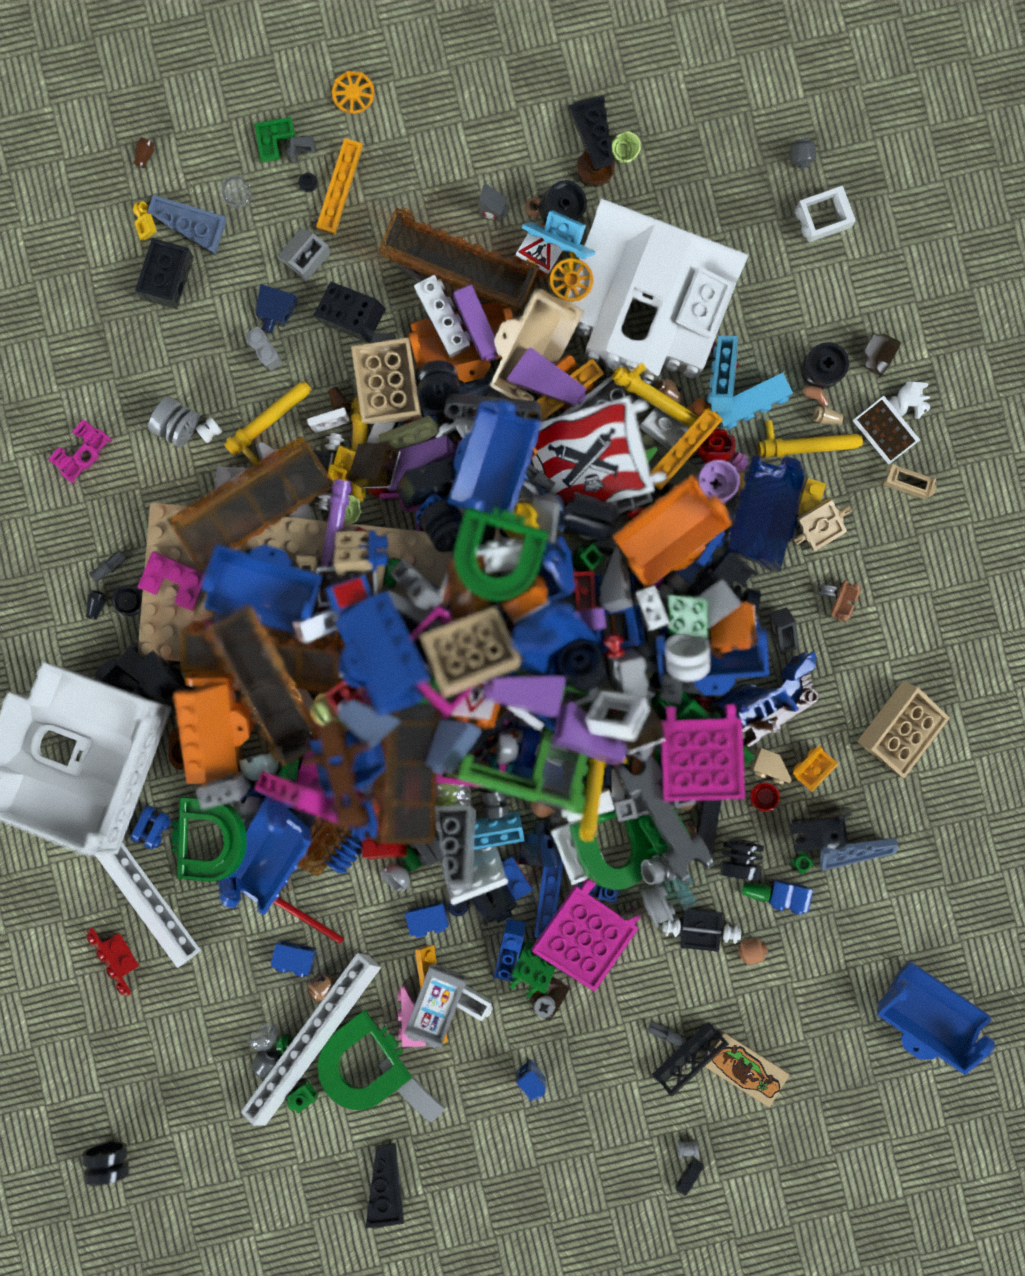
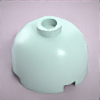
[239,751,279,780]

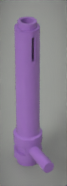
[320,479,352,567]

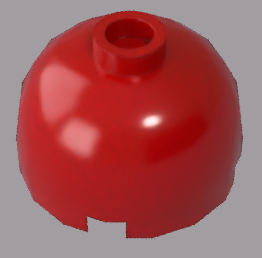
[697,429,736,464]

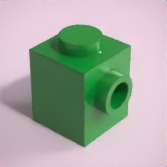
[571,544,605,572]

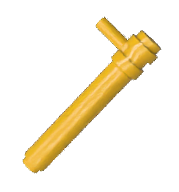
[612,363,699,428]
[223,381,312,466]
[350,397,368,502]
[757,420,863,459]
[579,756,628,841]

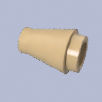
[813,405,843,425]

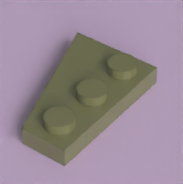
[378,416,439,450]

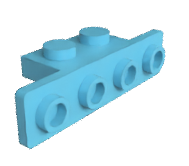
[522,210,596,259]

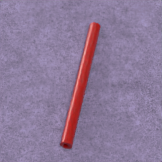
[273,897,344,944]

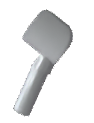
[574,688,600,706]

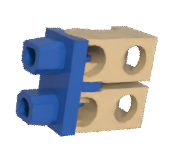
[334,530,388,575]

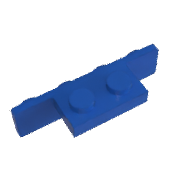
[675,517,732,583]

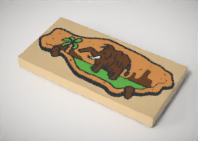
[705,1031,790,1108]

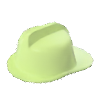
[310,693,350,731]

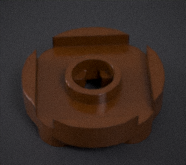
[576,150,615,187]

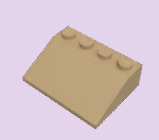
[351,338,422,424]
[420,607,521,698]
[857,681,950,778]

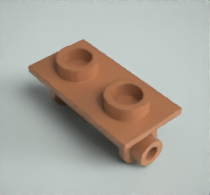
[831,580,861,622]

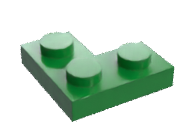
[254,117,296,163]

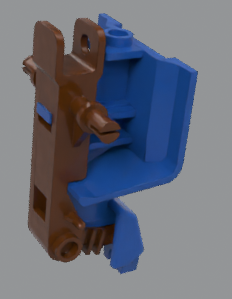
[713,651,819,748]
[303,723,386,841]

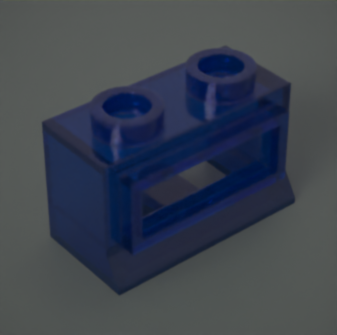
[506,725,541,769]

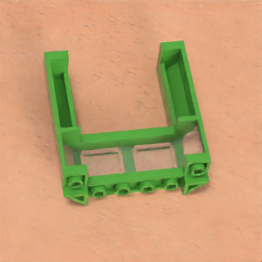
[458,670,605,815]

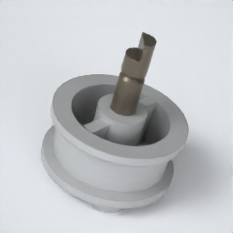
[621,883,676,928]

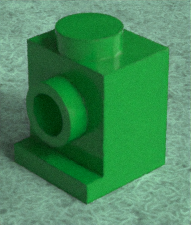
[286,1079,319,1114]

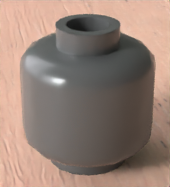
[790,138,816,168]
[252,1048,280,1079]

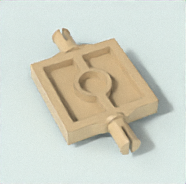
[792,498,852,551]

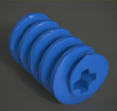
[325,831,362,874]

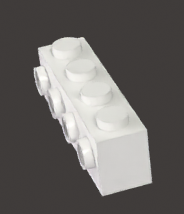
[414,275,472,358]

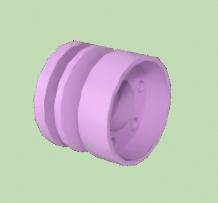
[695,460,740,504]

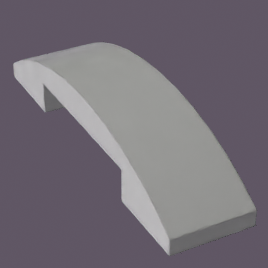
[614,789,695,822]
[379,1058,446,1123]

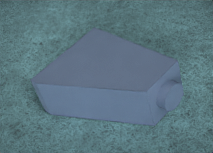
[337,699,400,750]
[425,719,482,775]

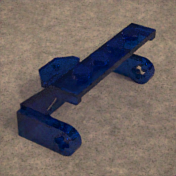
[728,455,806,572]

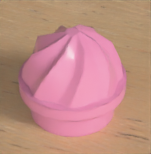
[728,451,748,471]

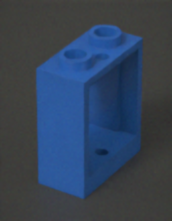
[592,605,646,650]

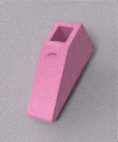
[398,983,426,1047]

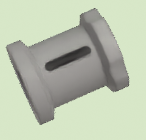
[678,1139,699,1158]

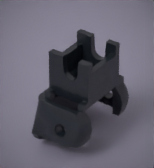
[94,642,150,698]
[790,807,853,852]

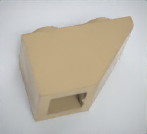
[750,748,791,785]

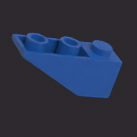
[493,918,526,982]

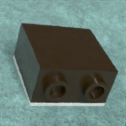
[349,442,400,488]
[611,700,665,754]

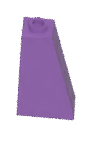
[454,285,498,361]
[507,347,587,407]
[386,436,457,493]
[483,676,566,718]
[552,701,626,766]

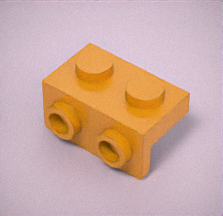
[793,746,838,792]

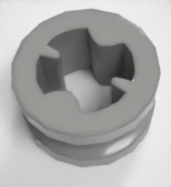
[818,585,837,597]

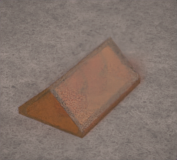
[446,557,492,621]
[298,819,352,877]

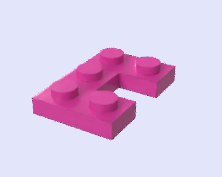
[137,551,205,611]

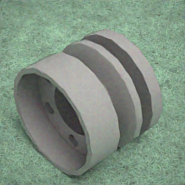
[148,396,199,448]

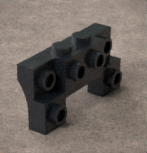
[688,550,758,597]

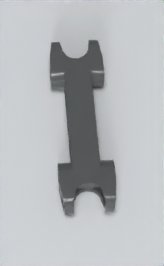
[615,755,714,884]

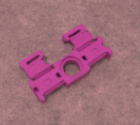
[48,419,112,484]

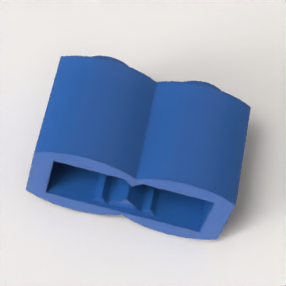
[769,879,813,915]

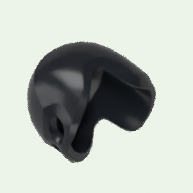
[111,585,142,617]

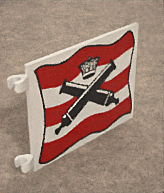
[532,397,666,509]

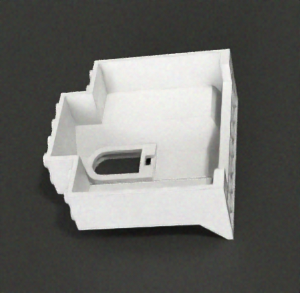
[568,199,748,385]
[0,663,172,856]

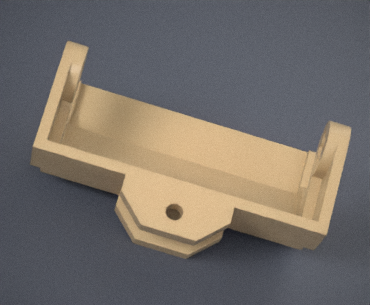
[489,289,584,401]

